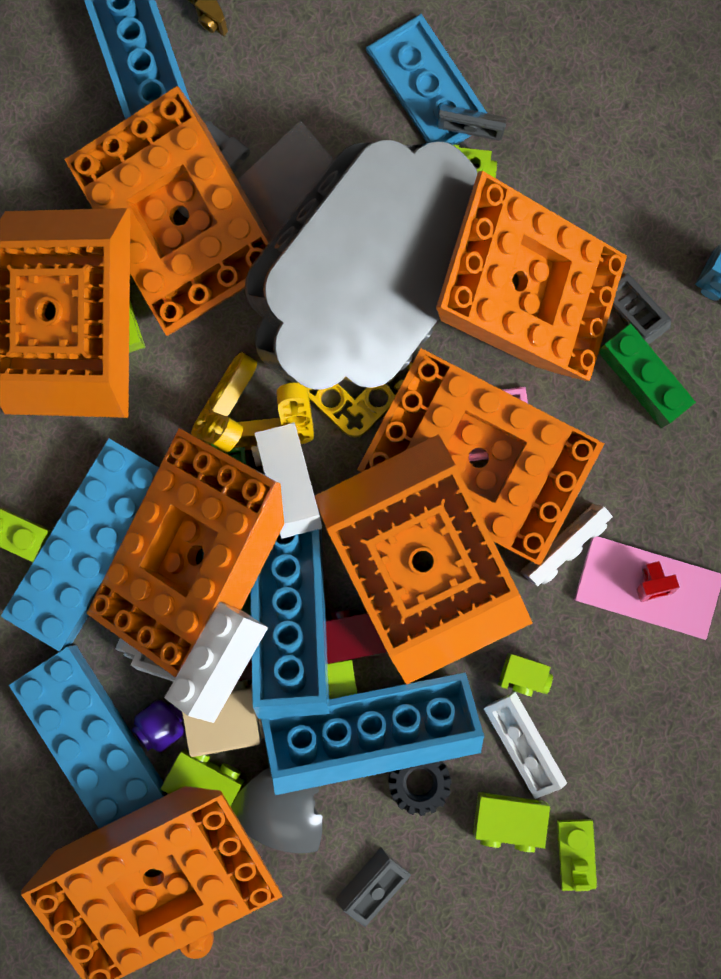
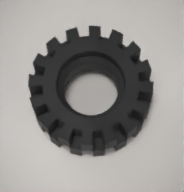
[389,761,451,816]

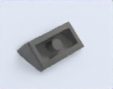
[437,105,506,141]
[335,847,411,927]

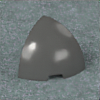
[231,767,322,853]

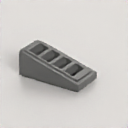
[612,273,671,345]

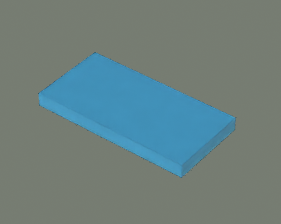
[366,14,487,145]

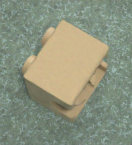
[182,680,264,757]

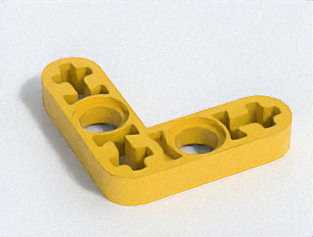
[191,352,257,452]
[308,362,413,438]
[235,383,314,450]

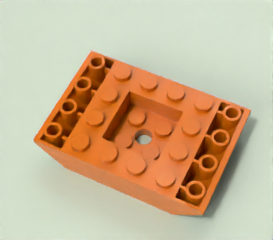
[64,86,272,336]
[436,171,627,381]
[0,208,130,418]
[357,348,605,566]
[86,428,284,678]
[315,434,533,685]
[21,786,283,979]

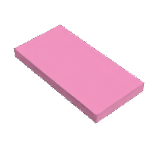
[574,536,721,640]

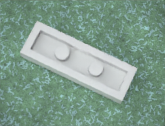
[520,504,613,586]
[484,692,567,799]

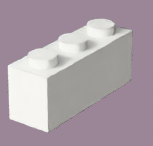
[251,423,322,539]
[164,601,268,723]

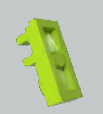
[557,819,597,892]

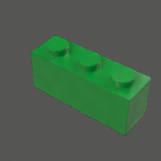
[598,324,696,428]

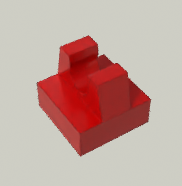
[636,561,680,602]

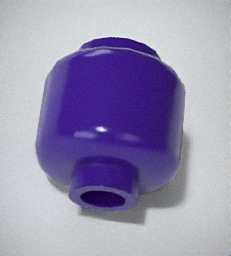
[132,700,184,752]

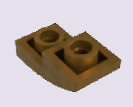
[187,0,228,36]

